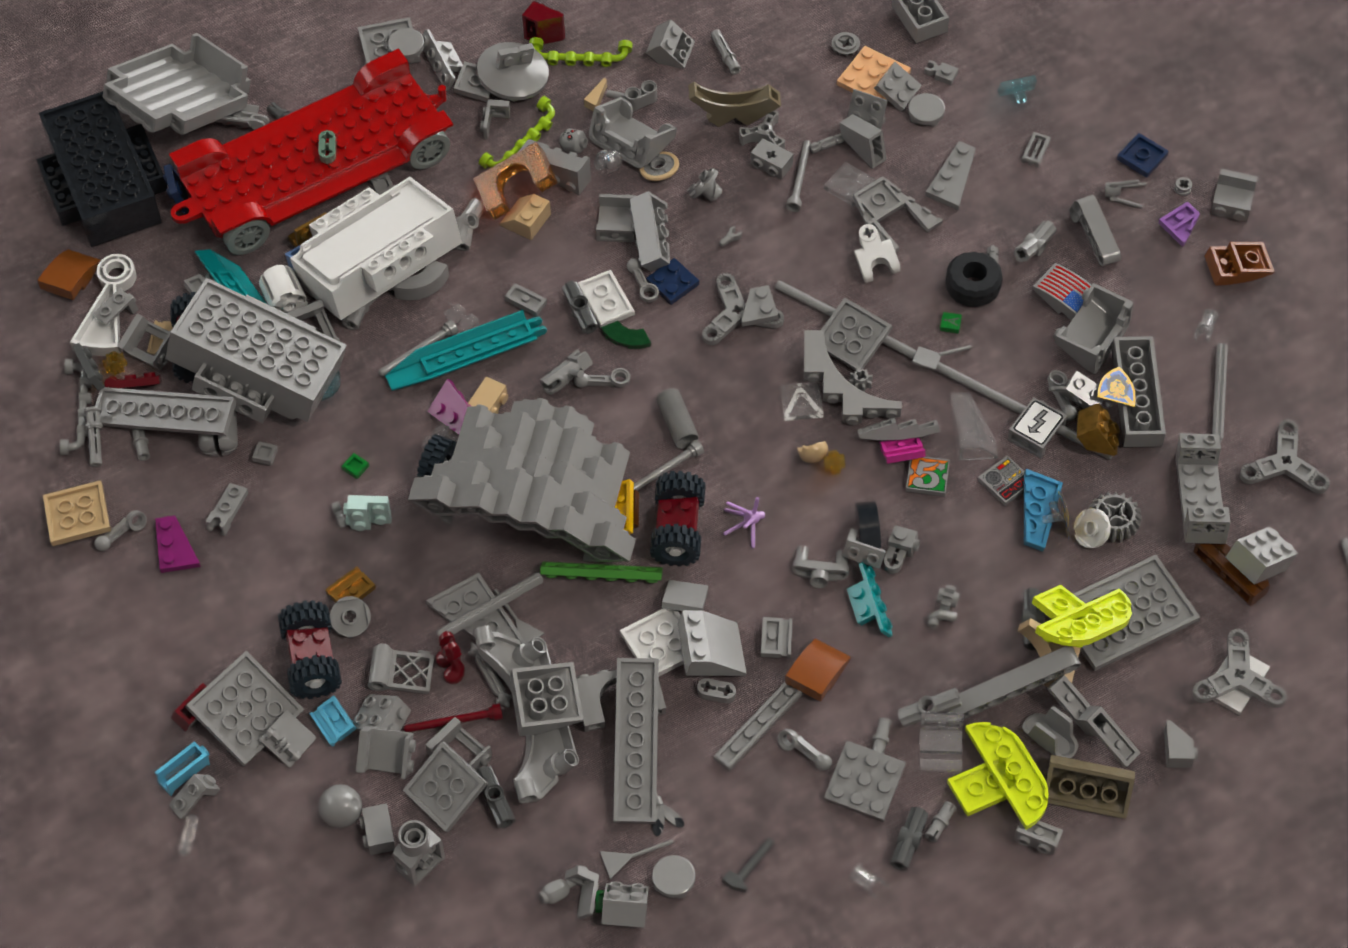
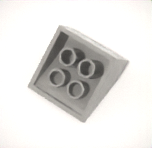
[677,610,747,676]
[509,662,584,736]

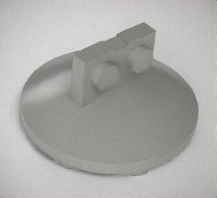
[477,42,549,102]

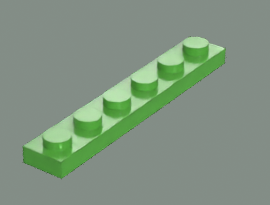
[540,561,663,583]

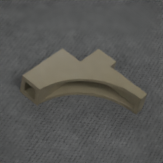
[688,82,781,127]

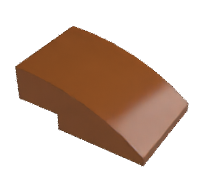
[1204,242,1275,286]
[37,249,101,300]
[785,638,851,702]

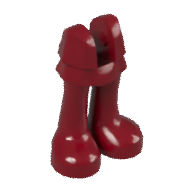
[436,631,465,684]

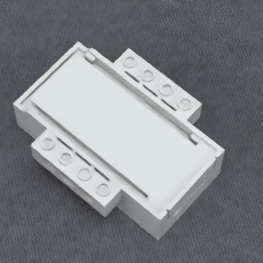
[290,177,462,320]

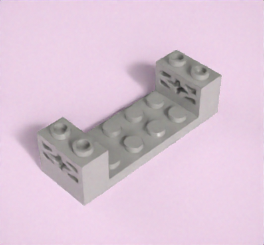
[1175,433,1230,544]

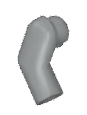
[927,609,957,628]

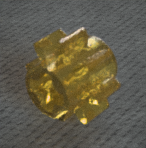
[102,351,128,375]
[823,450,846,475]

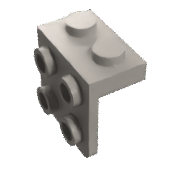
[353,694,411,731]

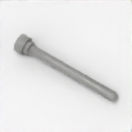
[786,140,811,212]
[378,319,459,376]
[634,440,704,491]

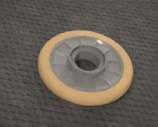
[640,152,679,181]

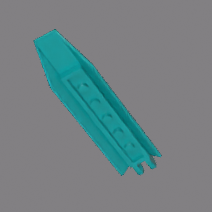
[195,249,267,304]
[385,310,547,391]

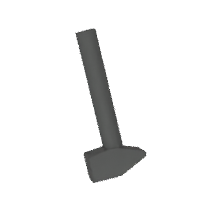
[722,838,774,893]

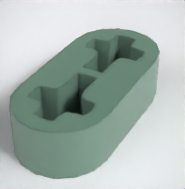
[318,130,336,164]

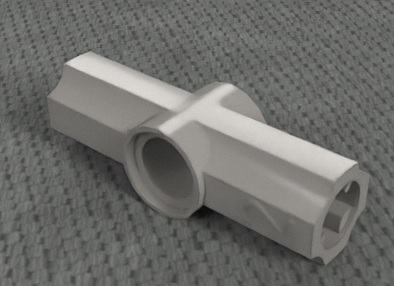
[898,688,962,727]

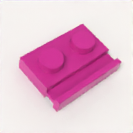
[880,437,926,464]

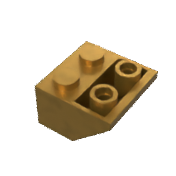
[1077,403,1120,456]

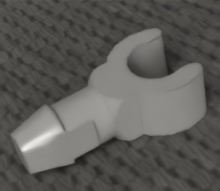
[719,226,742,247]
[331,501,346,528]

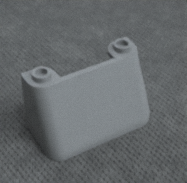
[589,97,677,168]
[1053,283,1134,374]

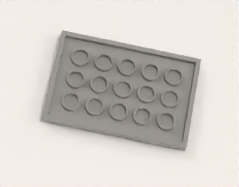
[1073,555,1200,671]

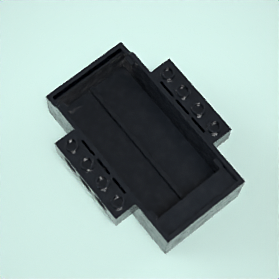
[36,91,167,247]

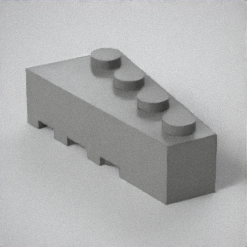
[517,139,591,195]
[630,191,670,271]

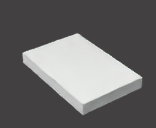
[578,270,635,328]
[1203,656,1270,716]

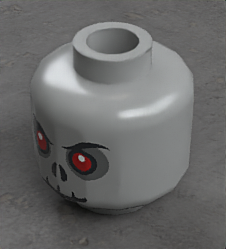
[559,128,588,154]

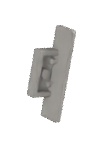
[422,29,463,91]

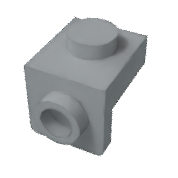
[888,525,920,557]

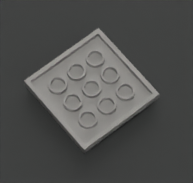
[185,651,304,767]

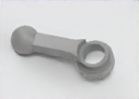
[627,258,659,303]
[574,368,630,388]
[1047,370,1077,421]
[94,510,147,551]
[777,729,832,771]

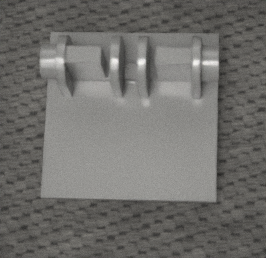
[847,89,888,129]
[259,709,317,768]

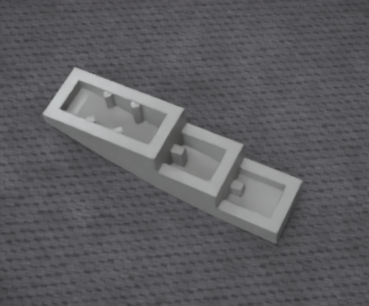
[857,418,941,440]

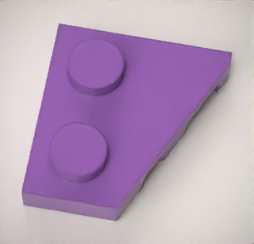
[1158,202,1200,247]

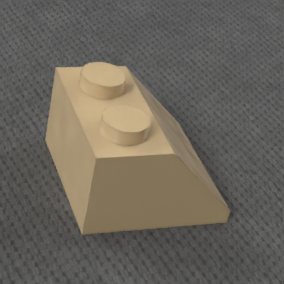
[500,194,551,240]

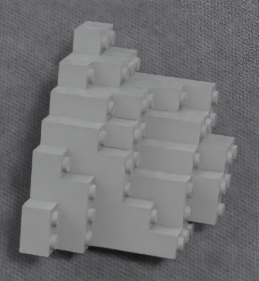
[408,398,636,562]

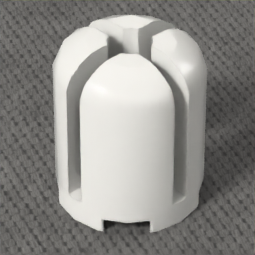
[259,265,308,313]

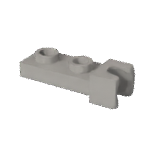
[206,483,248,536]

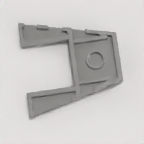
[853,176,943,252]

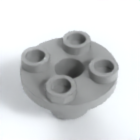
[687,168,722,202]

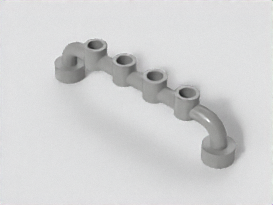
[60,359,92,455]

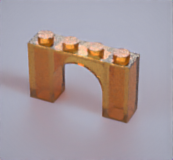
[473,142,558,220]

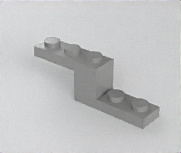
[1047,675,1141,767]

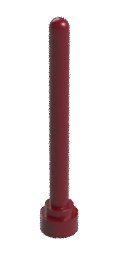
[403,703,503,733]

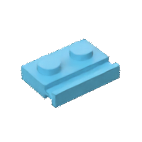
[309,695,357,747]

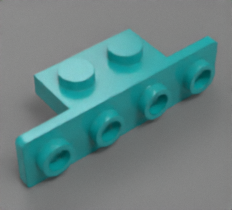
[847,562,893,637]

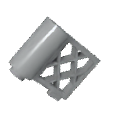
[367,643,434,694]

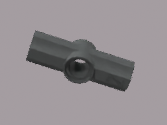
[562,280,598,334]
[1021,588,1044,650]
[476,766,515,828]
[890,807,929,871]

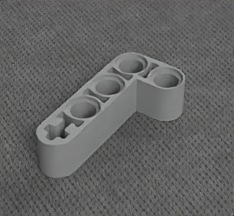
[1069,195,1121,267]

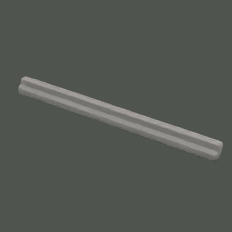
[1212,343,1228,442]
[437,572,543,637]

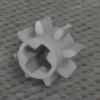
[849,368,873,392]
[936,584,960,611]

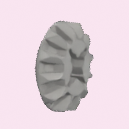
[831,32,860,56]

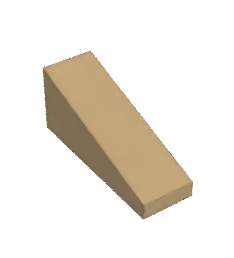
[584,78,607,111]

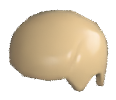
[797,441,828,464]

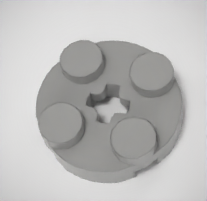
[330,596,371,637]

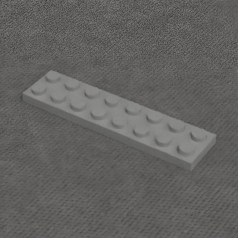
[95,387,237,436]
[613,658,659,824]

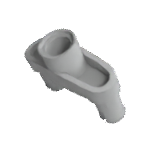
[792,546,849,588]

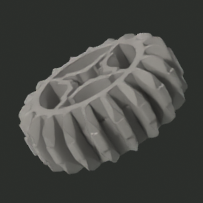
[1089,491,1142,543]

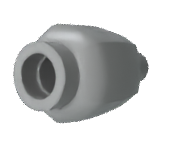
[538,879,577,905]

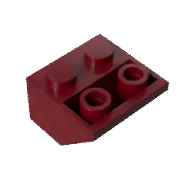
[522,1,565,44]

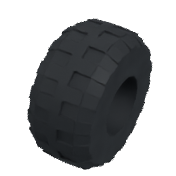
[945,252,1003,307]

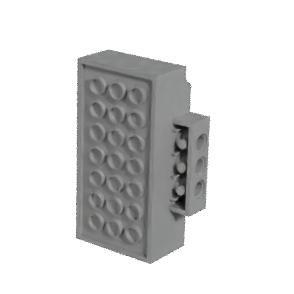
[165,278,347,424]

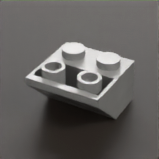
[646,19,695,69]
[601,882,649,928]

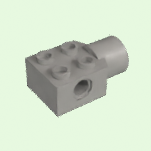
[393,820,445,887]

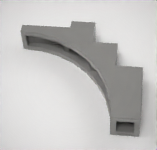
[804,330,902,425]

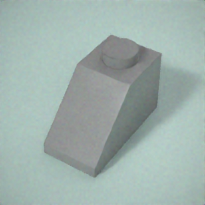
[1164,720,1198,768]

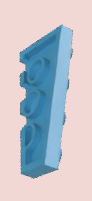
[1024,469,1063,552]

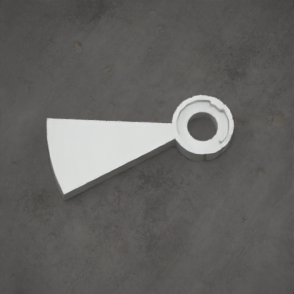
[70,254,137,356]

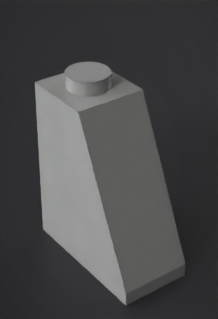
[840,114,887,168]

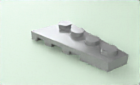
[925,141,976,210]

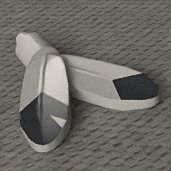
[653,793,685,837]

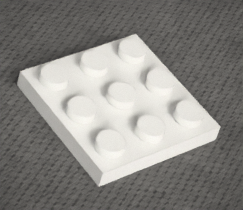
[620,608,684,677]

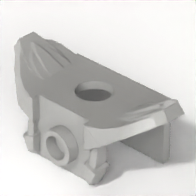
[1049,371,1104,409]

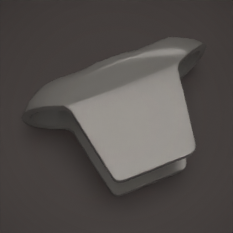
[1022,706,1078,758]

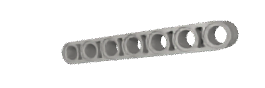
[944,646,1081,724]

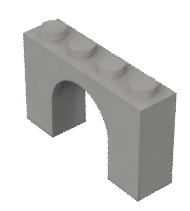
[576,670,666,732]

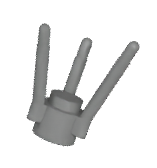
[1105,180,1147,208]

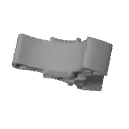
[739,110,785,149]

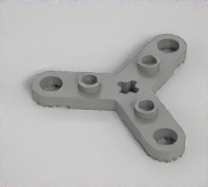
[702,273,784,345]
[1240,419,1330,494]
[1192,628,1287,708]

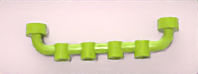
[529,37,633,67]
[478,96,555,169]

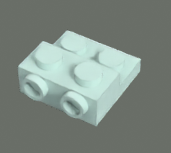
[343,495,392,531]

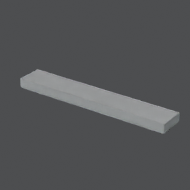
[714,682,804,772]

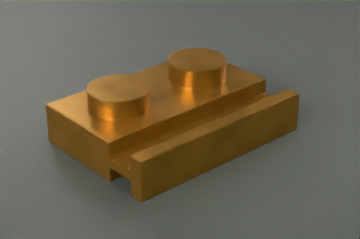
[325,566,376,603]

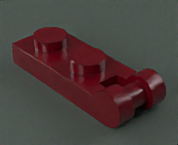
[104,372,162,388]

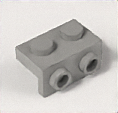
[1013,821,1063,855]

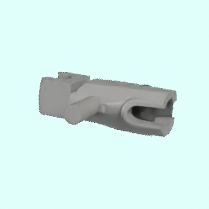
[539,349,593,395]

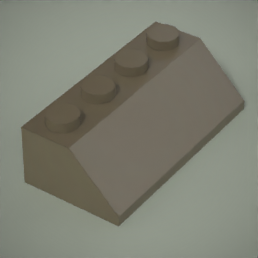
[1046,755,1135,819]

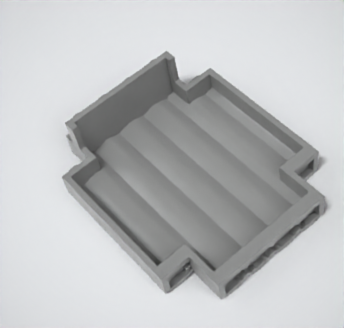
[103,33,251,134]

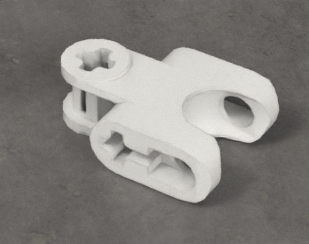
[854,224,900,283]

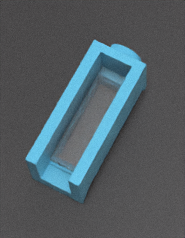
[155,741,210,796]

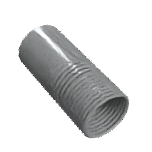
[656,388,699,449]

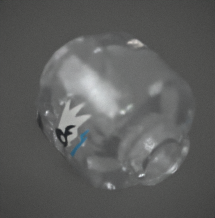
[594,148,622,175]

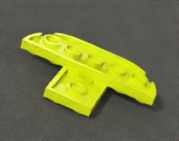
[1032,585,1132,648]
[947,722,1049,830]

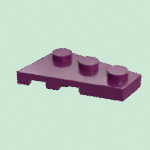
[155,515,201,573]

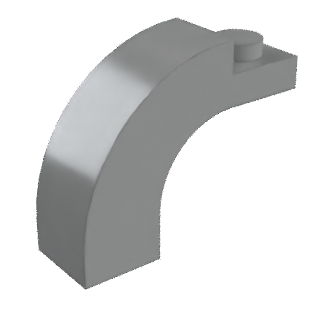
[389,261,449,300]

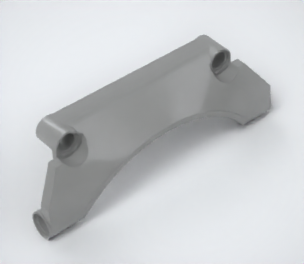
[473,626,579,803]

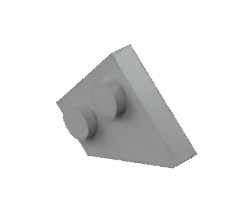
[742,285,778,327]

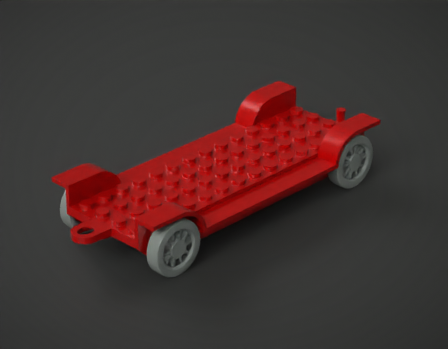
[169,48,454,255]

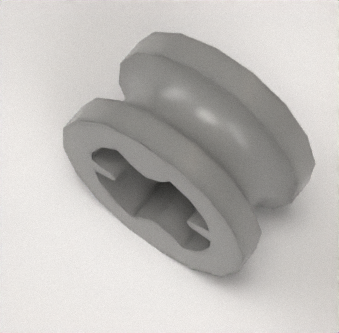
[1174,177,1192,196]

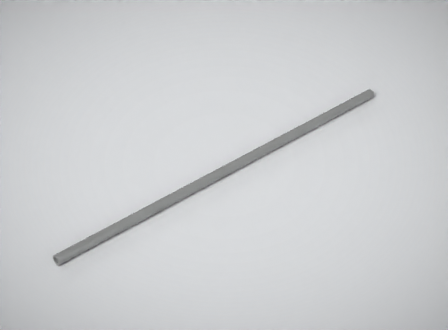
[775,280,1113,460]

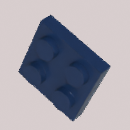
[1117,133,1169,178]
[163,164,189,214]
[646,258,699,305]

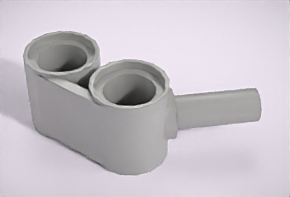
[606,80,657,111]

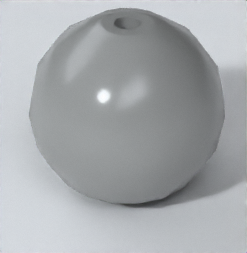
[318,784,362,828]

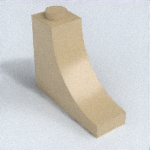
[1018,618,1081,687]

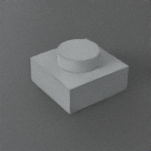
[252,441,278,466]

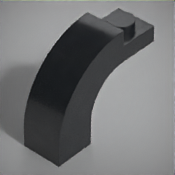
[855,501,882,567]

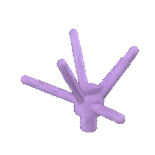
[723,497,765,548]

